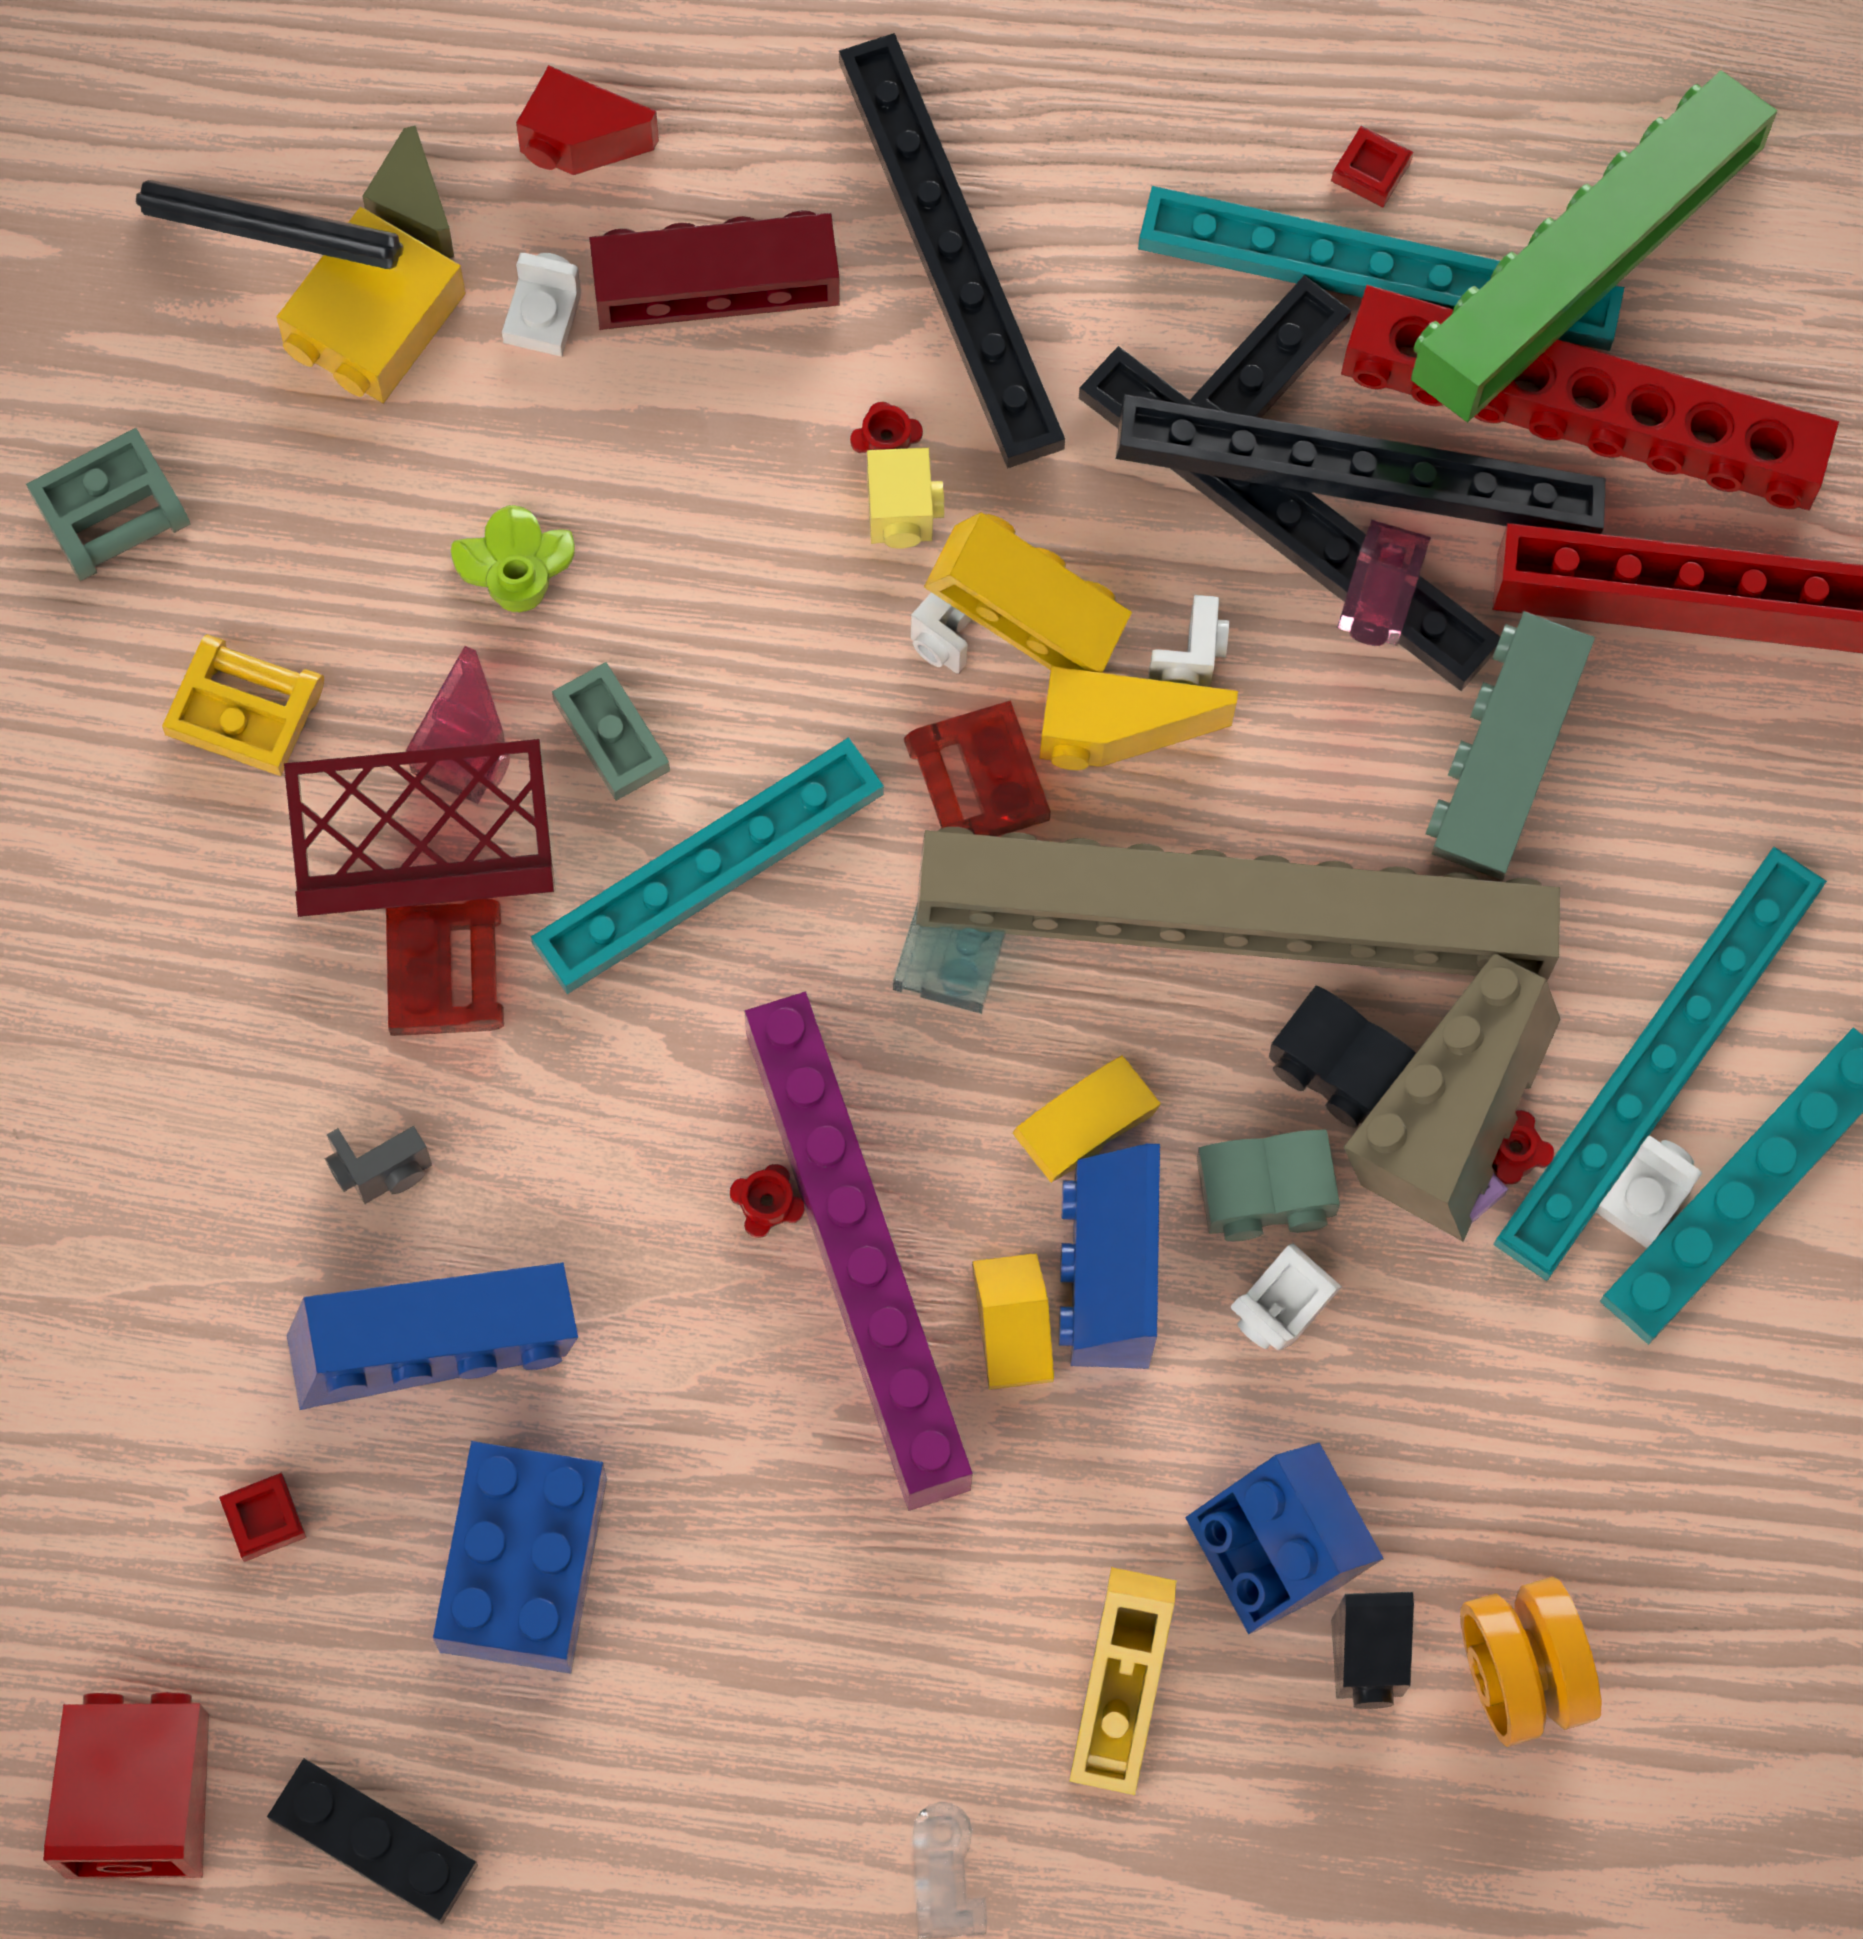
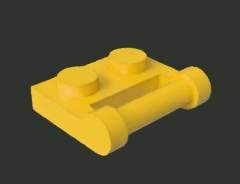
[162,634,324,776]

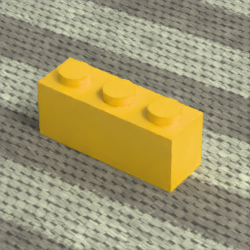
[924,512,1132,673]

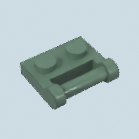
[26,428,191,582]

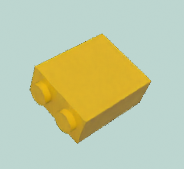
[276,206,466,404]

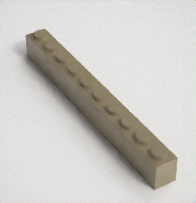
[916,827,1560,981]

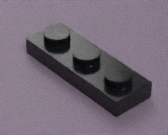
[1190,275,1352,418]
[267,1758,478,1924]

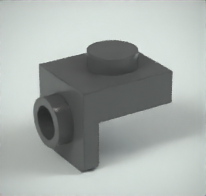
[324,1126,432,1204]

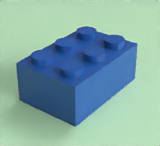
[433,1441,607,1674]

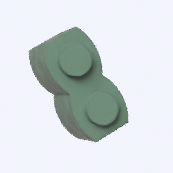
[1197,1130,1340,1242]

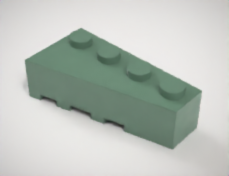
[1426,611,1595,881]

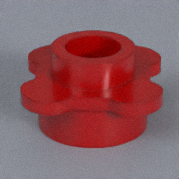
[850,402,923,453]
[1492,1110,1554,1185]
[730,1164,805,1238]

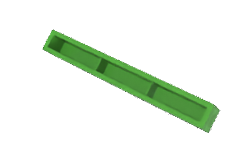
[1411,70,1778,423]

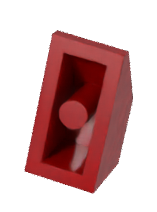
[516,65,659,175]

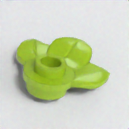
[451,505,575,612]

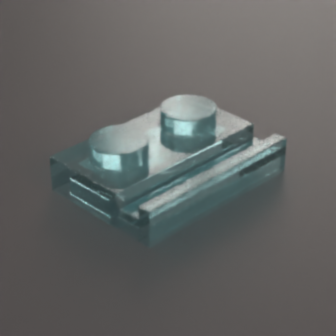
[893,902,1006,1014]

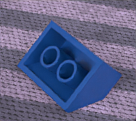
[1059,1143,1160,1369]

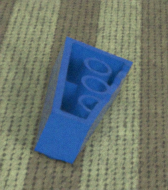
[287,1262,578,1410]

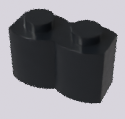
[1269,985,1416,1128]

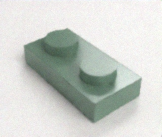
[552,662,670,801]

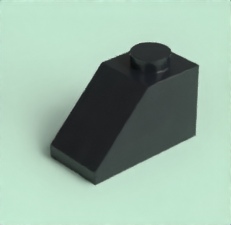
[1331,1592,1414,1709]

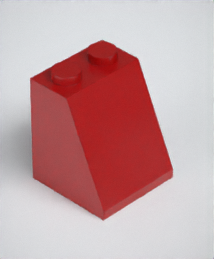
[43,1692,209,1879]

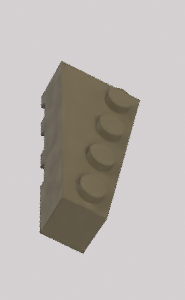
[1344,953,1561,1242]

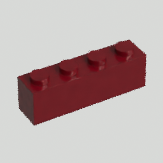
[589,210,840,330]

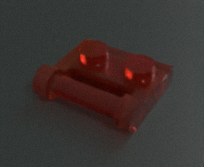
[903,700,1051,837]
[386,899,504,1036]

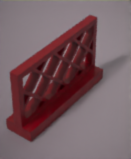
[284,739,556,917]

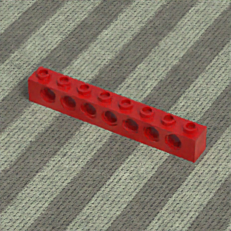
[1341,285,1839,511]

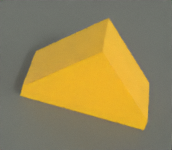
[972,1253,1054,1390]

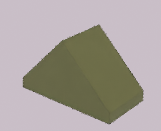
[362,125,455,258]

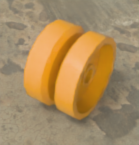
[1460,1576,1602,1747]

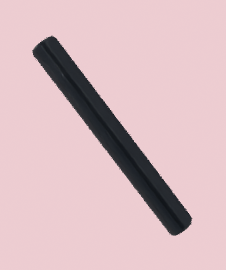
[136,180,403,269]

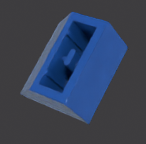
[1185,1442,1384,1634]

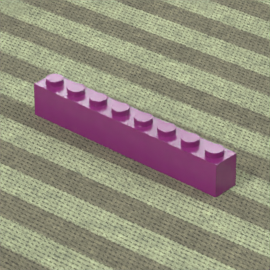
[744,991,973,1511]

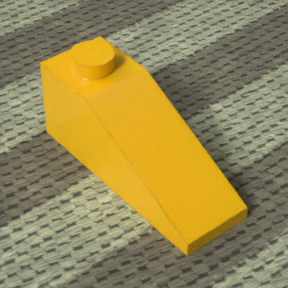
[1039,666,1238,770]
[1069,1567,1177,1795]

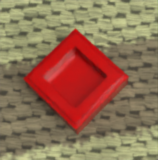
[1331,126,1414,208]
[219,1472,307,1562]

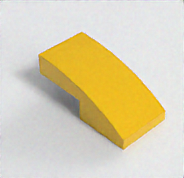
[1012,1055,1161,1183]

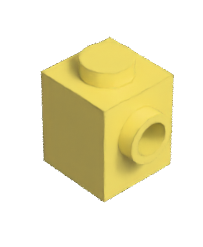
[867,448,944,549]

